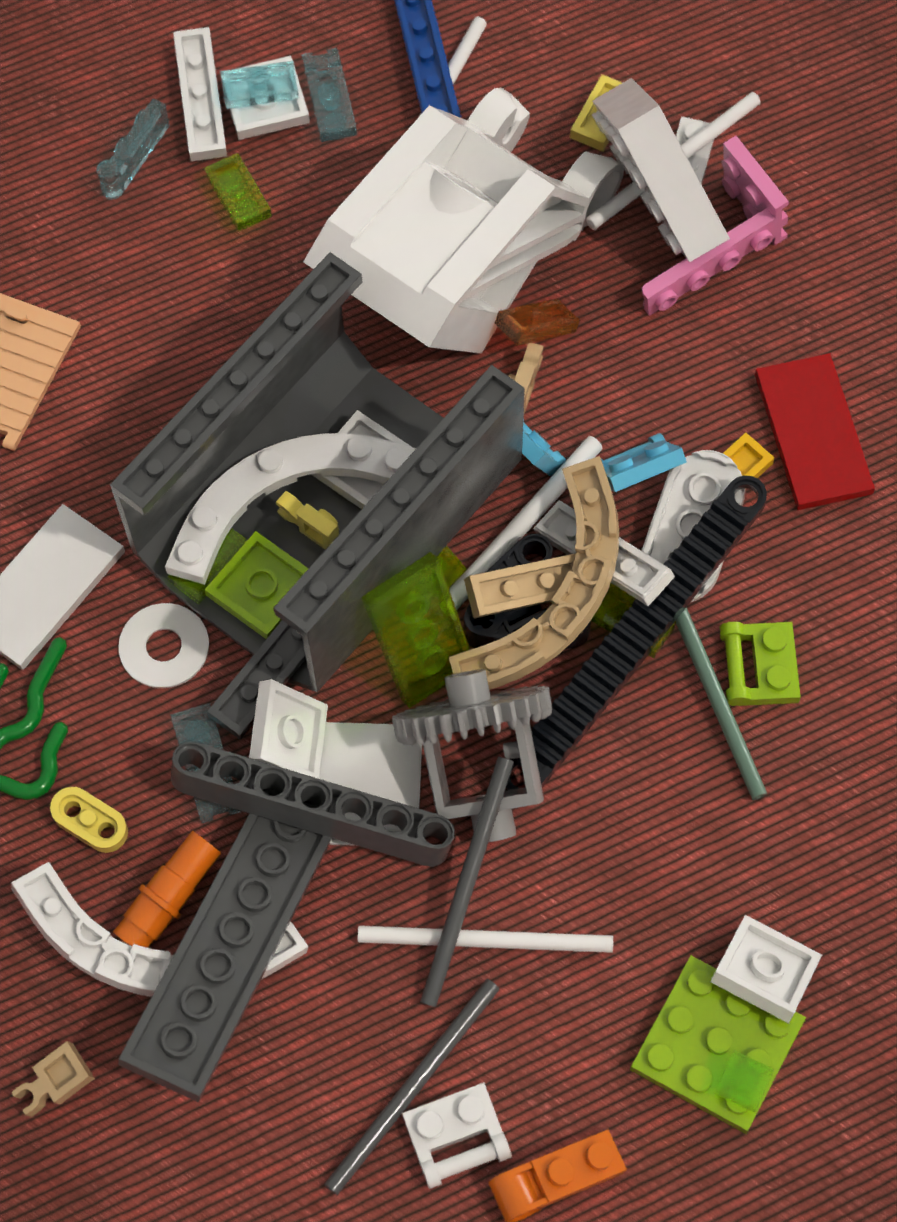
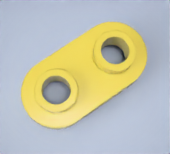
[50,787,128,853]

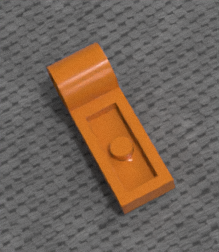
[488,1129,627,1222]

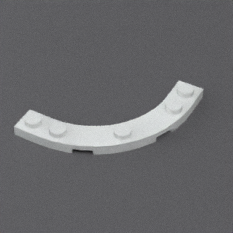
[165,433,416,585]
[11,862,309,997]

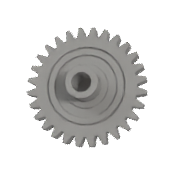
[392,669,552,842]

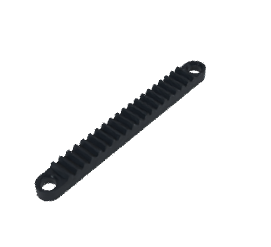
[505,475,767,791]

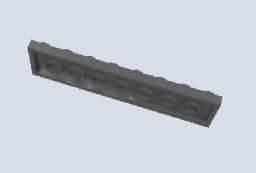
[118,788,345,1103]

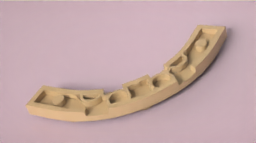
[449,456,619,690]

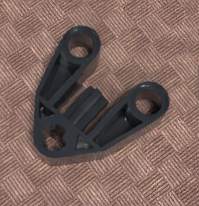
[464,534,591,650]

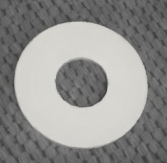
[118,603,209,689]

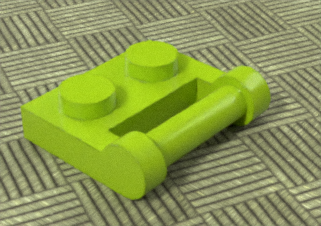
[719,622,801,706]

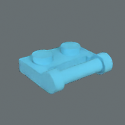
[522,419,566,476]
[601,433,687,492]

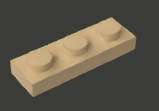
[464,553,576,618]

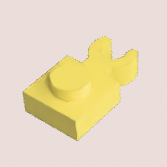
[276,491,339,550]

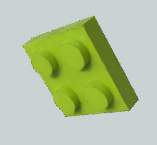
[204,531,309,639]

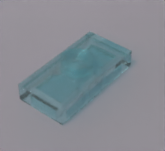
[220,61,299,109]

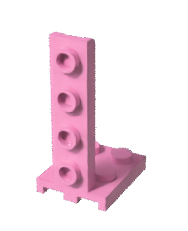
[642,136,789,316]

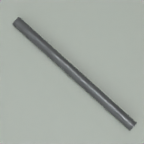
[420,757,514,1007]
[324,979,500,1196]

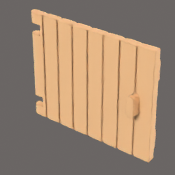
[0,293,81,451]

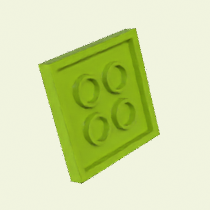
[630,955,806,1134]

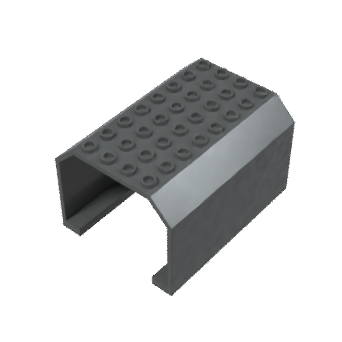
[110,252,525,692]

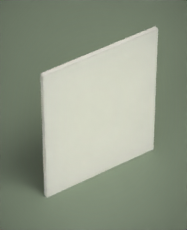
[319,722,422,846]

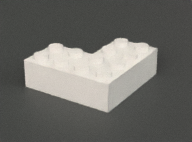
[592,78,730,262]

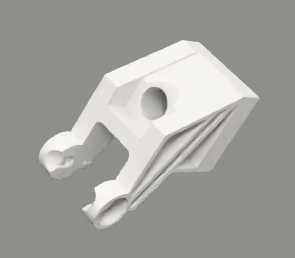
[303,88,624,353]

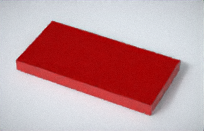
[755,353,875,511]

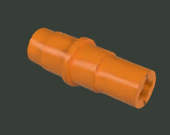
[112,831,222,948]

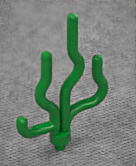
[0,637,68,800]

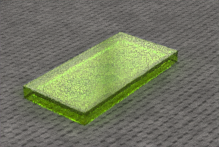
[361,551,470,708]

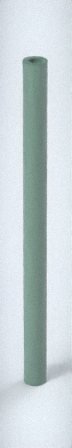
[675,607,768,800]

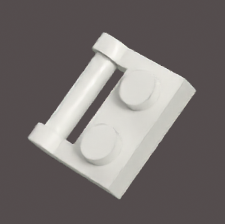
[402,1083,512,1189]

